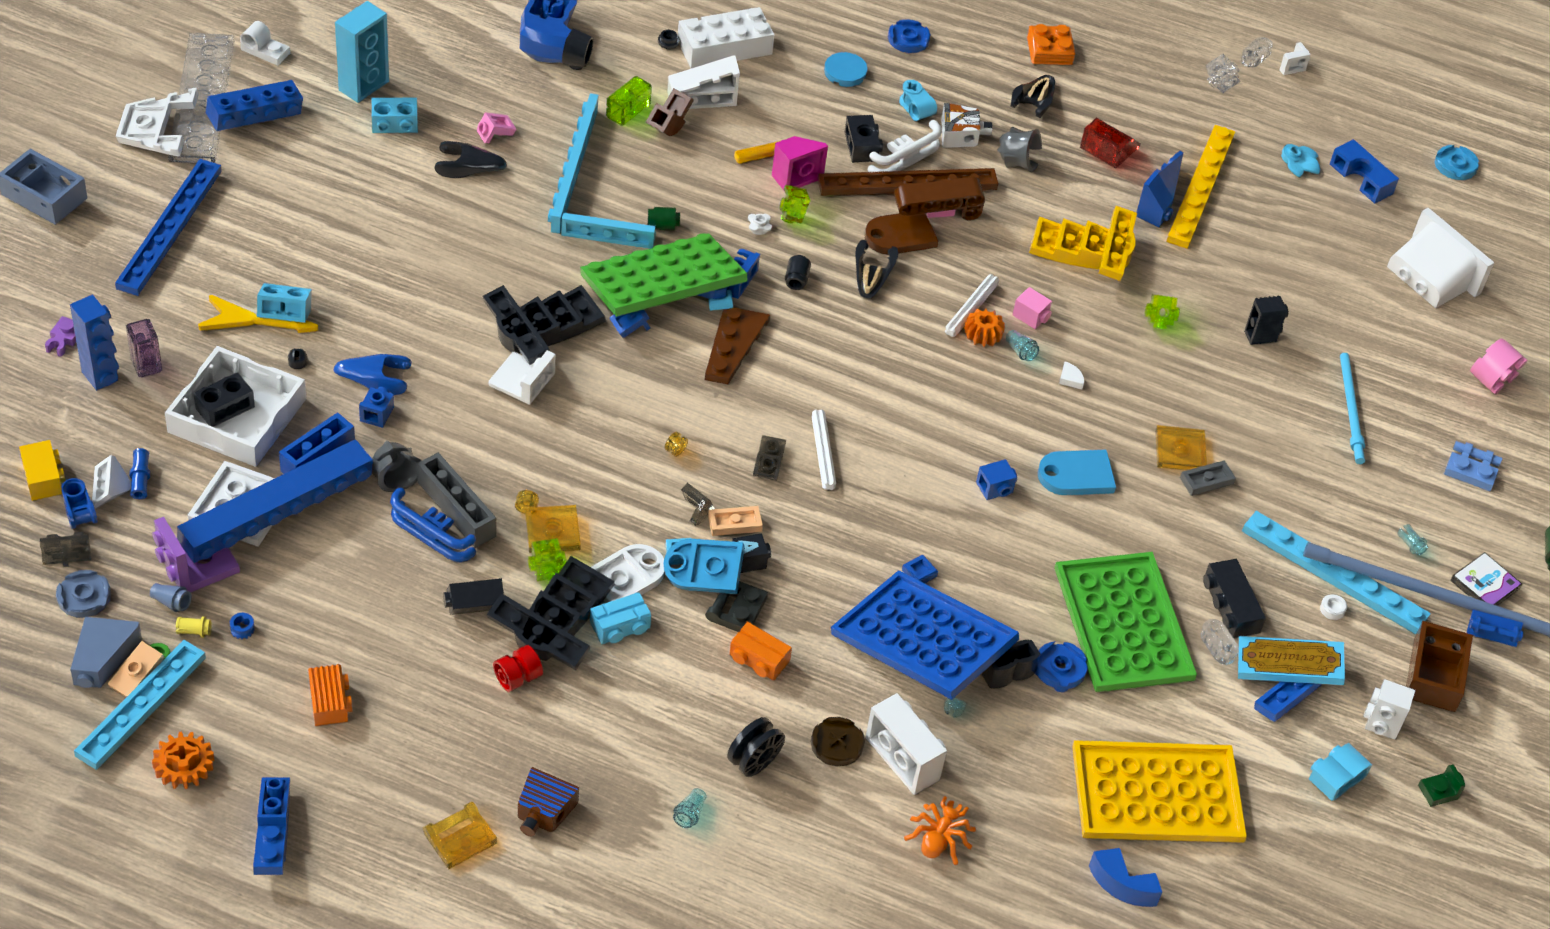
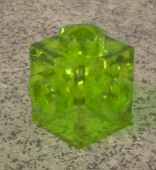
[1145,294,1180,329]
[528,538,566,581]

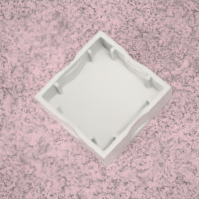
[165,346,306,467]

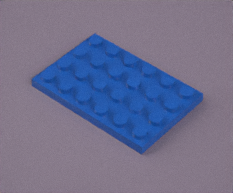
[831,570,1019,700]

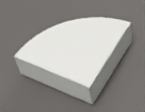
[1059,362,1084,389]

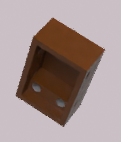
[1406,620,1473,712]

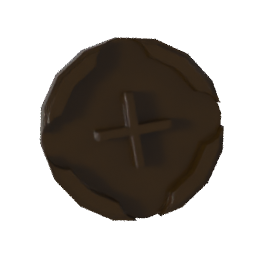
[810,717,865,767]

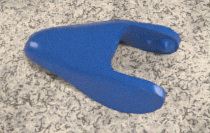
[333,354,412,395]

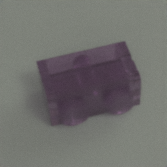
[126,319,162,378]

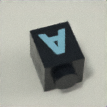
[732,533,771,573]

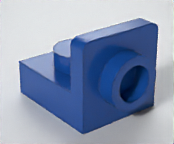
[609,309,651,338]

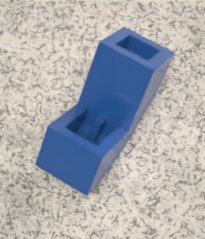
[1089,848,1162,907]

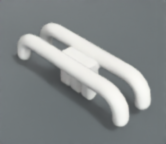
[868,120,942,172]

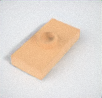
[108,641,165,697]

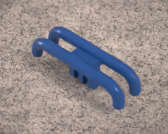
[390,488,476,562]

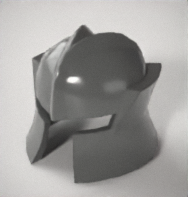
[997,127,1042,172]
[372,441,422,492]

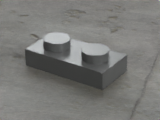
[1180,460,1236,496]

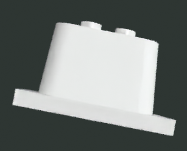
[1387,208,1494,308]

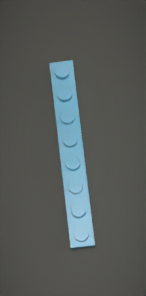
[548,93,599,234]
[1242,511,1431,634]

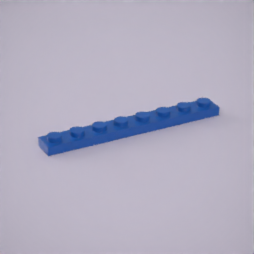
[115,159,222,296]

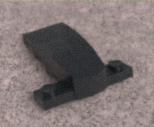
[483,285,606,365]
[487,556,615,671]

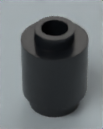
[785,255,811,290]

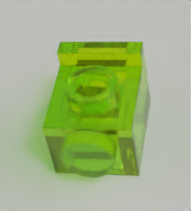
[780,185,810,224]

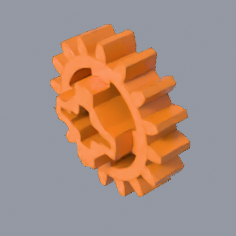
[152,731,215,789]

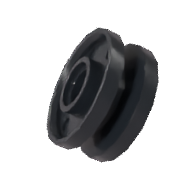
[727,717,785,777]

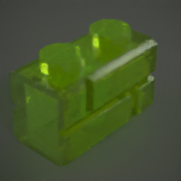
[606,76,652,126]

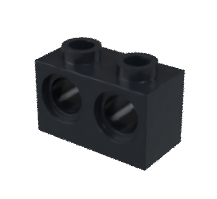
[194,372,255,427]

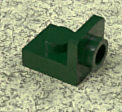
[1418,764,1465,807]

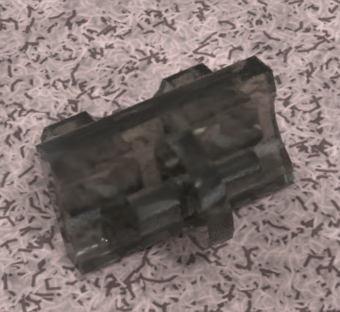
[40,532,92,567]

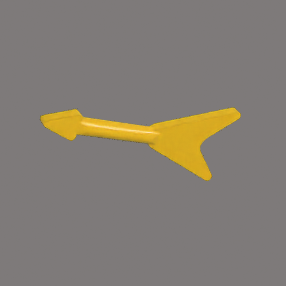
[198,295,318,333]

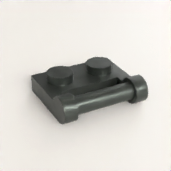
[705,581,768,632]

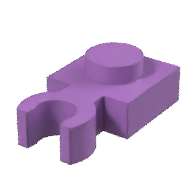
[45,316,76,357]

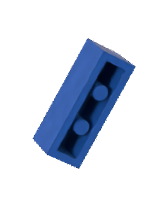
[279,412,355,474]

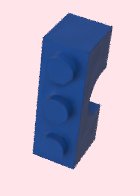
[1330,139,1399,204]

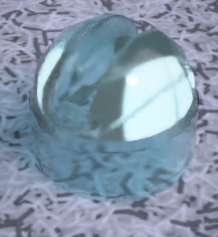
[944,697,967,718]

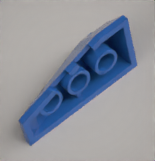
[1136,151,1184,227]

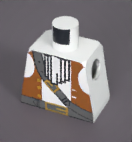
[941,103,992,148]

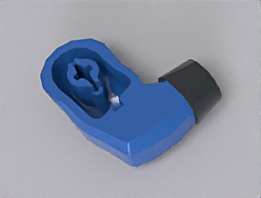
[519,0,594,70]

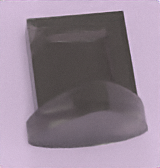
[681,482,714,526]

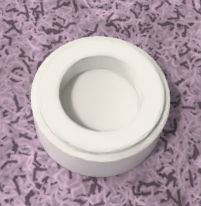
[1320,594,1347,620]

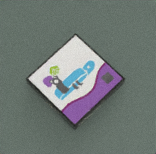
[1450,552,1523,606]

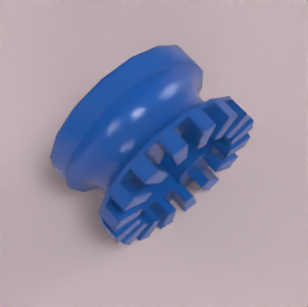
[230,612,255,640]

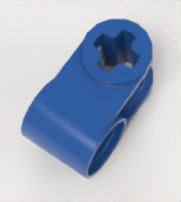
[61,478,98,529]

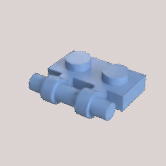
[1444,441,1502,491]

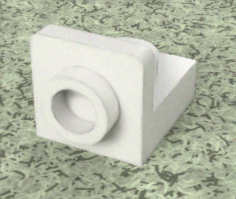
[1280,42,1310,75]

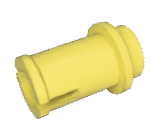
[176,616,212,638]

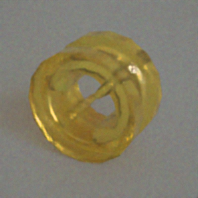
[664,431,688,457]
[515,490,539,514]

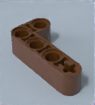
[894,177,985,221]

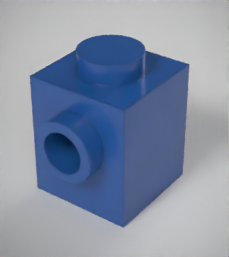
[976,459,1017,500]

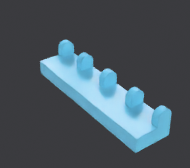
[561,213,656,249]

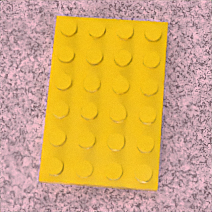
[1072,740,1247,843]

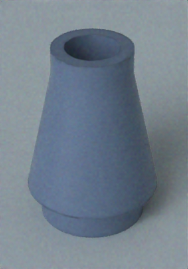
[150,583,192,612]

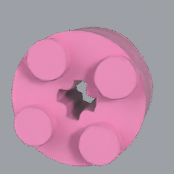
[1470,338,1528,395]

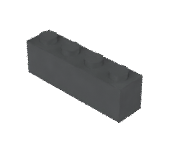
[417,452,497,548]

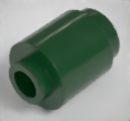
[647,207,680,231]

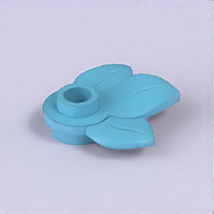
[1281,144,1320,177]

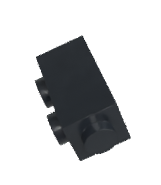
[443,578,504,615]

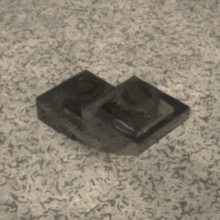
[753,435,786,481]

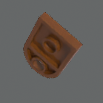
[865,213,939,255]

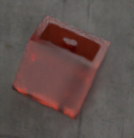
[1080,117,1141,169]

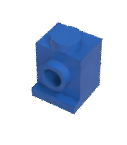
[359,387,394,428]

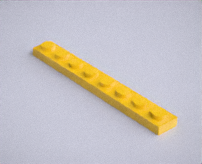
[1166,125,1235,249]

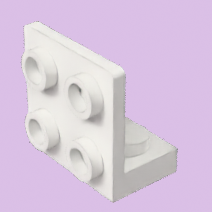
[489,350,556,405]

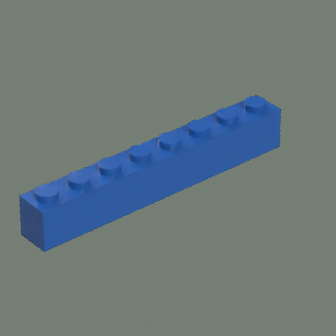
[177,439,373,563]

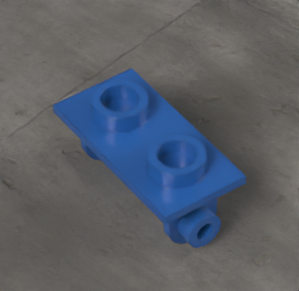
[1466,610,1523,647]

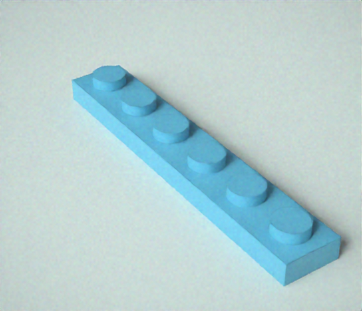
[74,640,206,770]

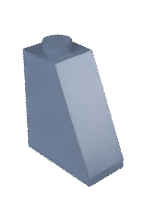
[70,617,142,688]

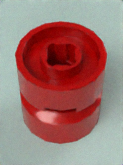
[493,645,543,692]

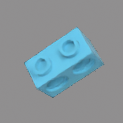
[372,98,418,133]
[257,283,312,323]

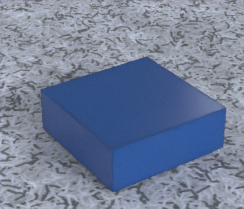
[902,555,938,583]

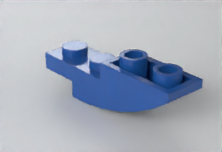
[253,777,290,875]

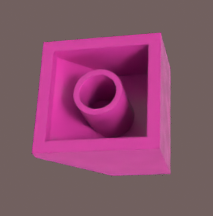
[772,136,828,193]

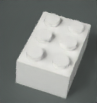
[865,693,947,795]

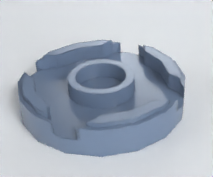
[56,570,111,618]

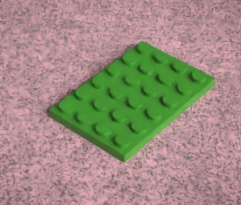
[580,233,747,317]
[1054,552,1197,692]

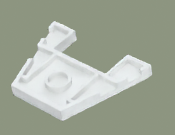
[116,88,199,156]

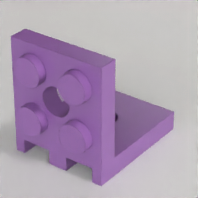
[152,517,240,593]

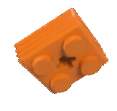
[1027,24,1075,65]

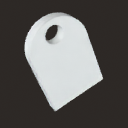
[591,544,665,603]

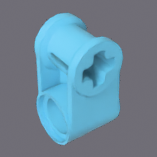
[899,80,937,121]

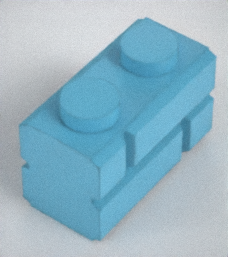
[590,592,651,645]

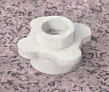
[748,214,772,235]

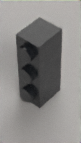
[1203,558,1266,639]

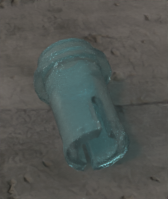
[1397,524,1428,555]

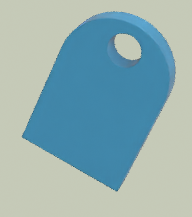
[1038,450,1116,495]
[663,539,745,594]

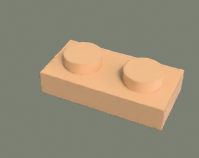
[708,506,763,536]

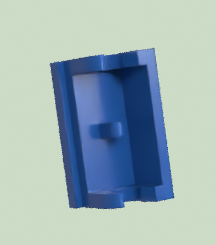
[727,249,760,299]

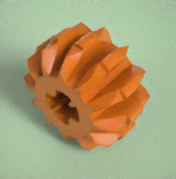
[964,308,1005,348]

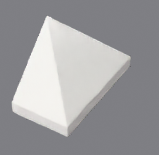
[92,455,131,508]

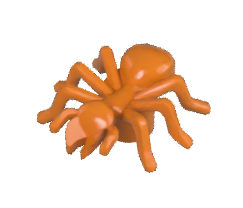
[904,796,976,865]

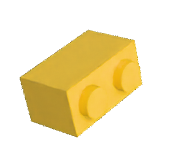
[19,440,66,501]

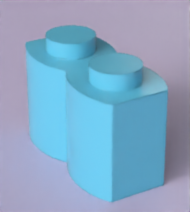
[1309,743,1372,801]

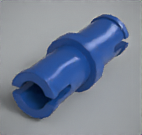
[129,448,151,500]

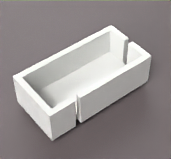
[678,7,774,69]

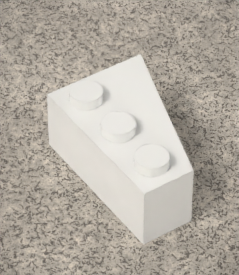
[667,55,740,109]

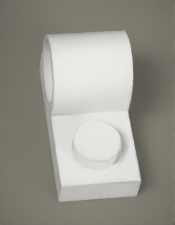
[240,21,290,66]

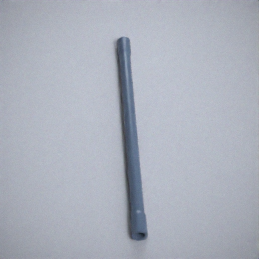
[1303,542,1550,638]

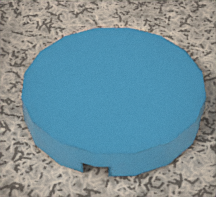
[824,52,868,87]
[1434,145,1479,180]

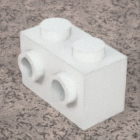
[1363,679,1415,740]

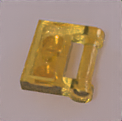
[422,801,497,870]

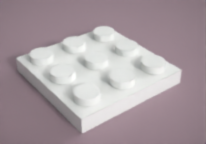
[187,461,275,547]

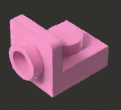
[477,112,516,144]

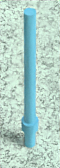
[1340,353,1365,464]

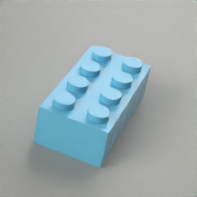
[335,1,389,103]

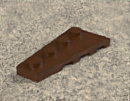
[705,307,770,385]

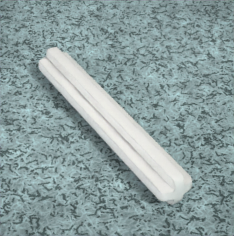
[945,274,999,337]
[812,409,836,490]

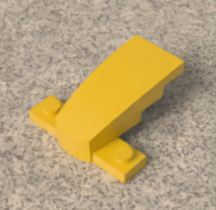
[1029,206,1137,281]

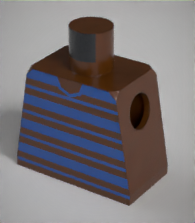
[517,767,579,837]

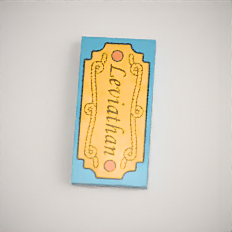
[1238,636,1345,685]

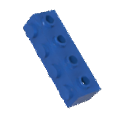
[206,80,303,131]
[70,294,119,391]

